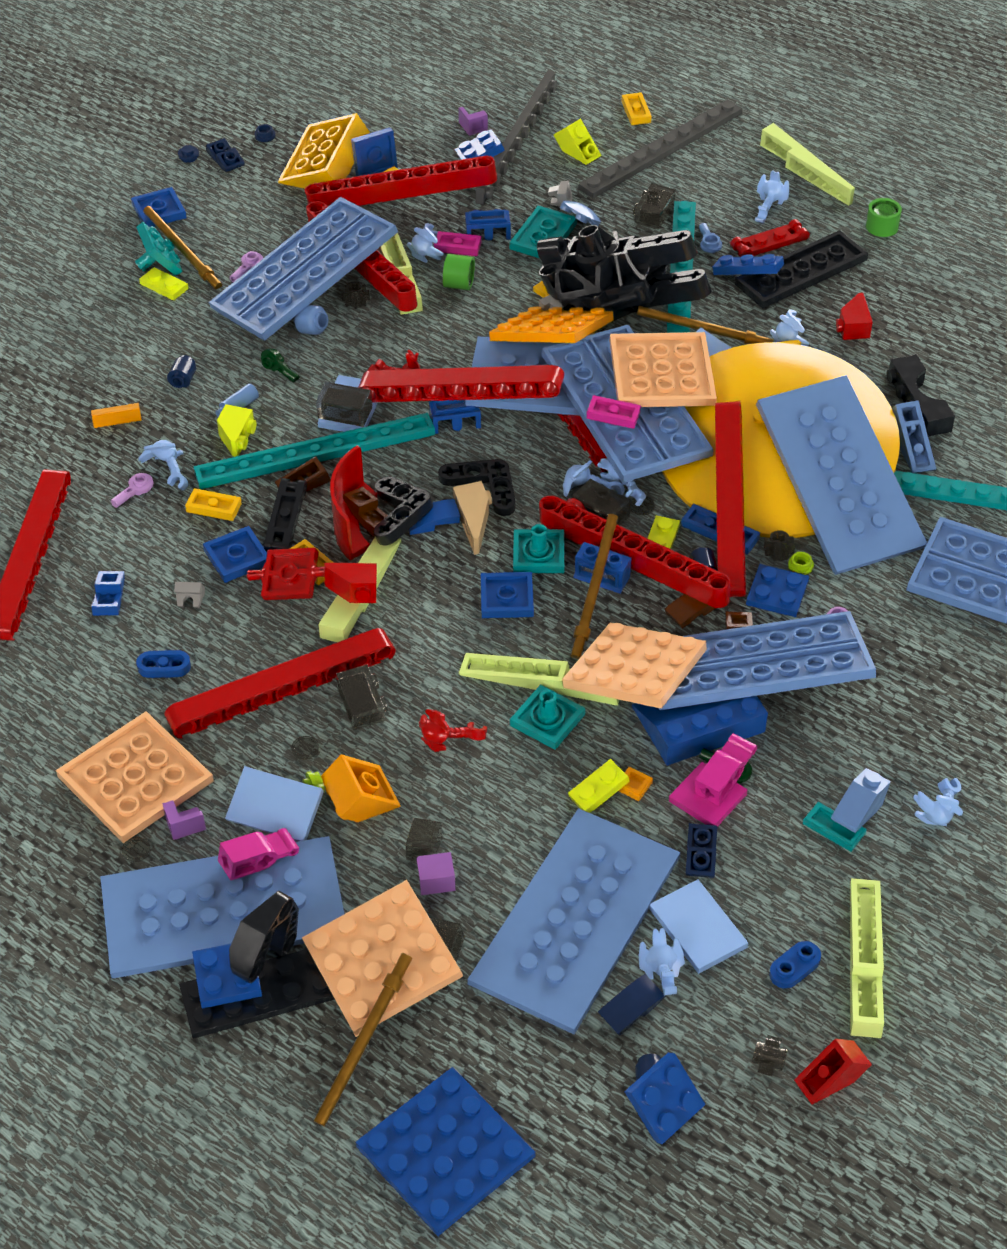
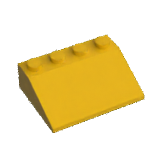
[278,113,370,189]

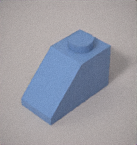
[831,768,891,833]

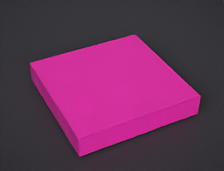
[669,762,748,827]

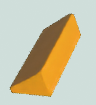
[91,403,142,428]

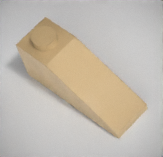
[453,481,492,555]

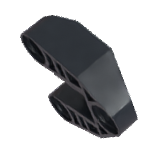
[229,890,299,983]

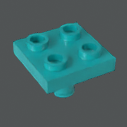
[135,222,183,275]
[513,524,565,573]
[510,684,586,750]

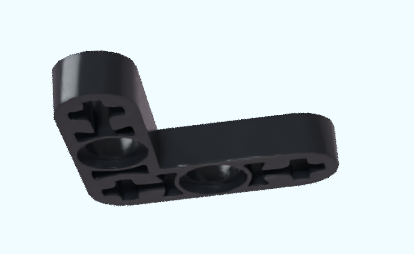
[438,459,516,516]
[374,476,433,545]

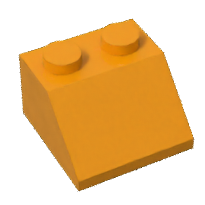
[321,754,401,822]

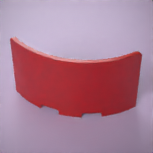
[330,445,377,561]

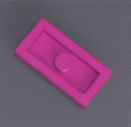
[434,231,482,256]
[586,395,641,429]

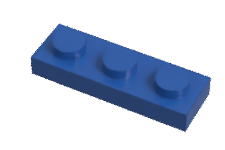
[712,254,784,275]
[681,504,760,555]

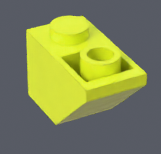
[554,118,602,165]
[217,404,257,457]

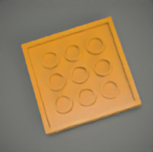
[489,307,614,343]

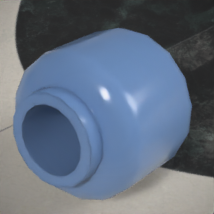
[294,305,328,335]

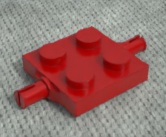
[247,547,324,600]

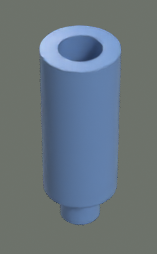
[215,384,259,417]

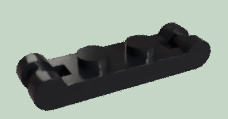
[264,478,307,552]

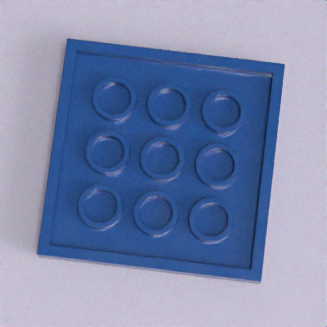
[355,1067,535,1236]

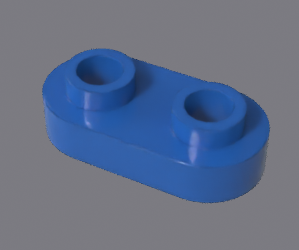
[136,650,191,678]
[769,941,821,988]

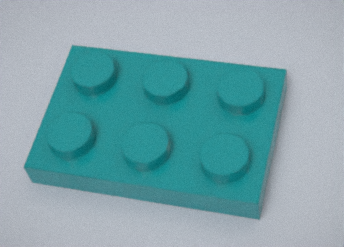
[509,206,577,258]

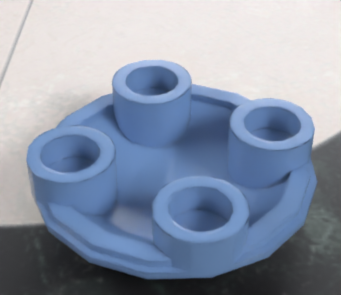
[560,201,601,226]

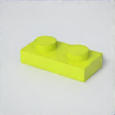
[139,267,189,301]
[647,515,680,549]
[568,759,630,813]

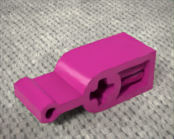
[695,733,757,806]
[218,828,299,881]

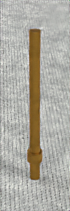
[143,206,222,290]
[637,306,774,344]
[571,514,618,659]
[314,953,413,1127]

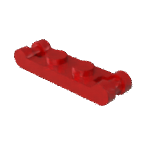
[730,219,810,257]

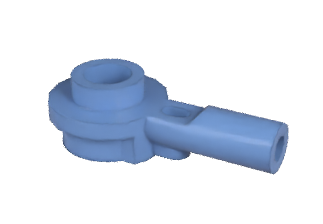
[699,223,722,253]

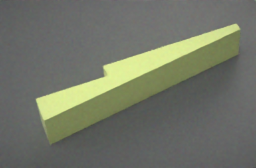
[760,123,855,206]
[379,233,423,315]
[319,536,401,642]
[459,653,619,706]
[850,878,884,1038]

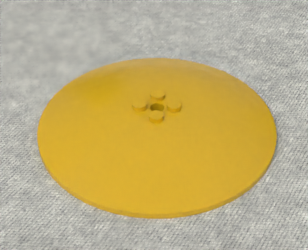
[662,343,900,538]

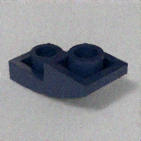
[206,138,245,172]
[685,823,717,878]
[598,974,666,1036]

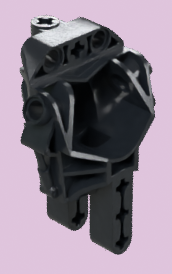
[537,225,712,322]

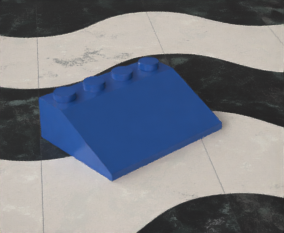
[632,696,768,766]

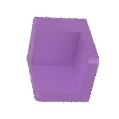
[458,107,488,136]
[162,800,206,840]
[417,852,456,895]

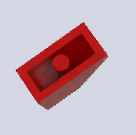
[836,293,873,340]
[324,563,377,603]
[794,1039,872,1105]

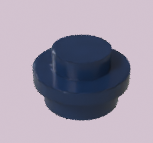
[255,124,276,142]
[178,145,199,163]

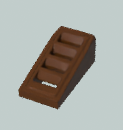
[275,456,331,492]

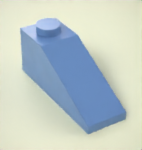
[892,400,936,473]

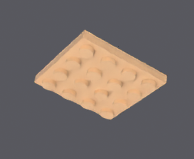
[609,332,717,407]
[562,622,707,709]
[56,711,214,843]
[302,880,463,1037]

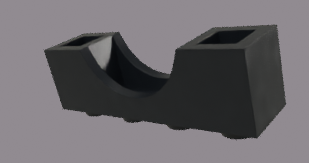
[886,354,955,437]

